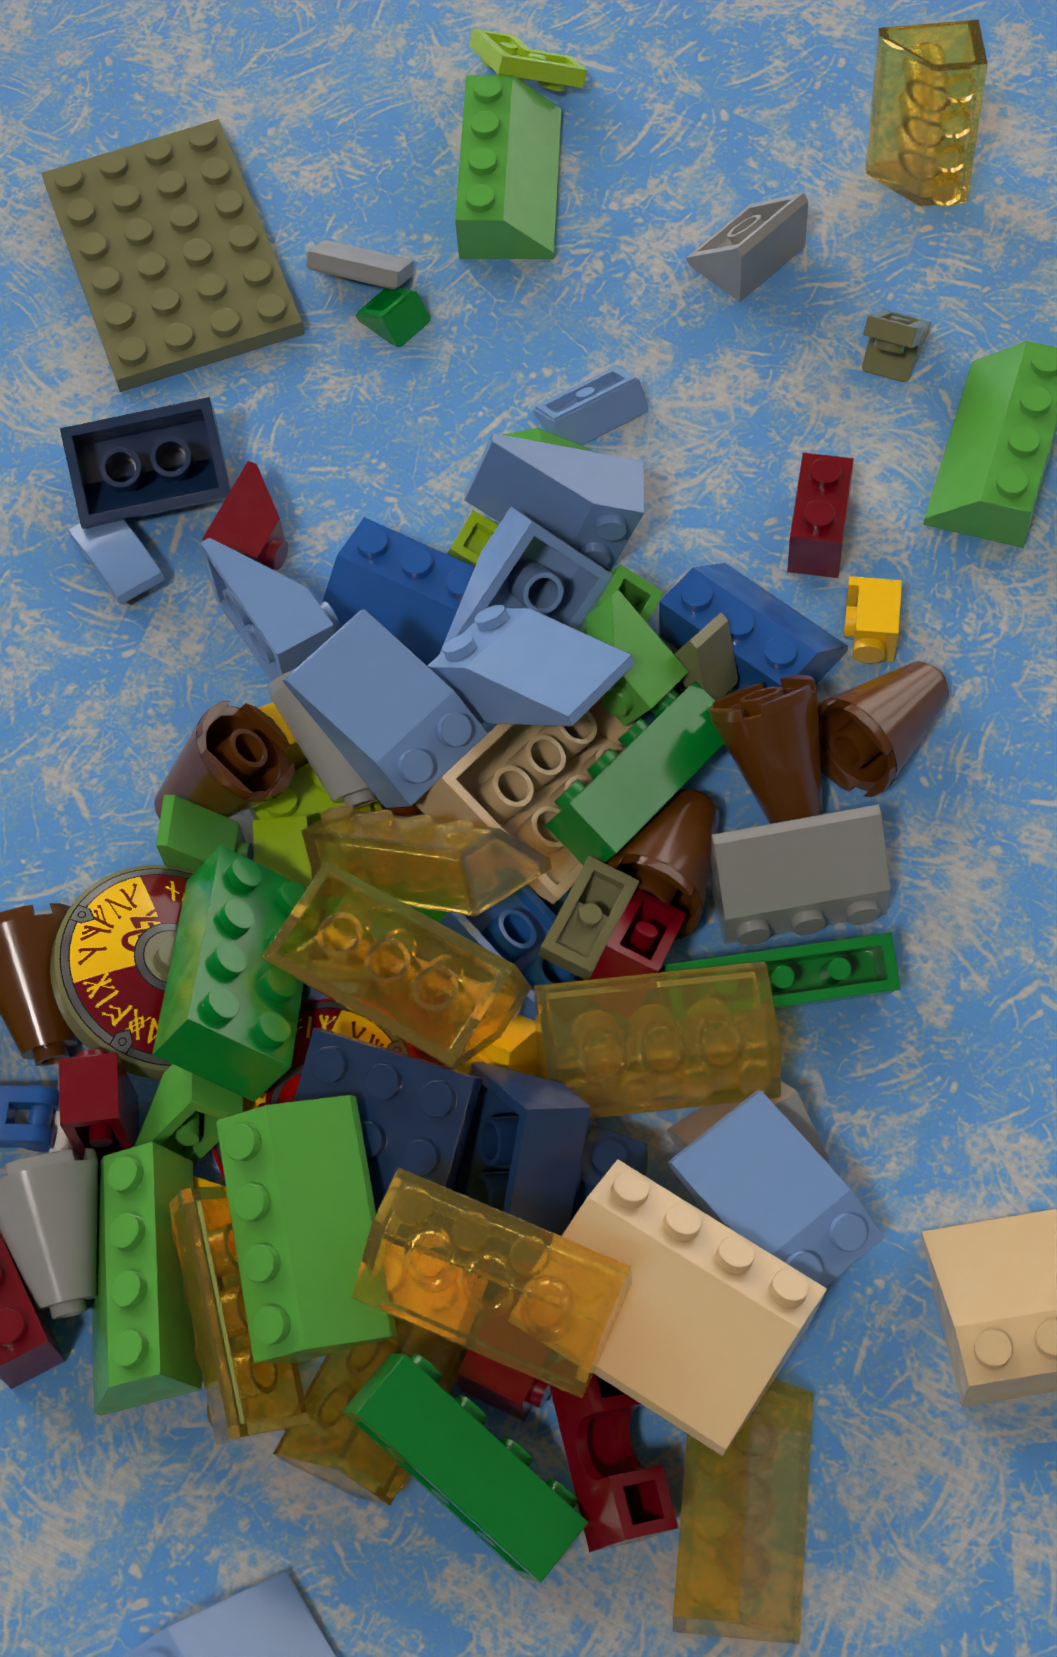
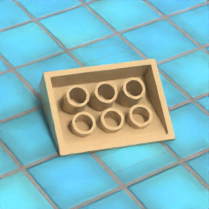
[415,699,635,904]
[509,1159,827,1456]
[921,1209,1057,1407]

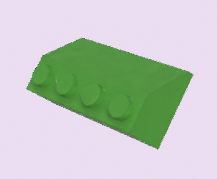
[455,75,562,259]
[923,341,1057,548]
[216,1095,397,1364]
[92,1141,202,1416]

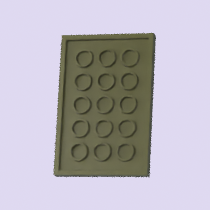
[41,119,305,392]

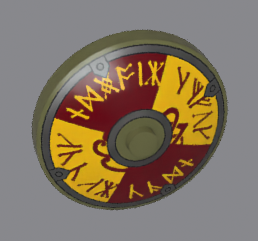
[50,865,195,1080]

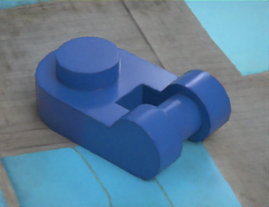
[0,1086,59,1152]

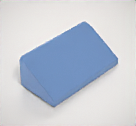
[533,366,648,445]

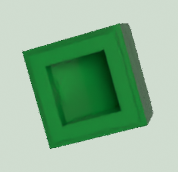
[356,288,430,347]

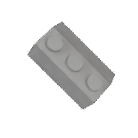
[710,804,891,945]

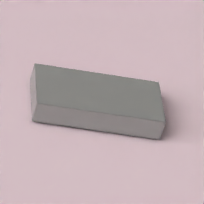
[306,240,414,290]

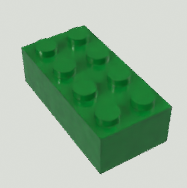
[152,845,317,1102]

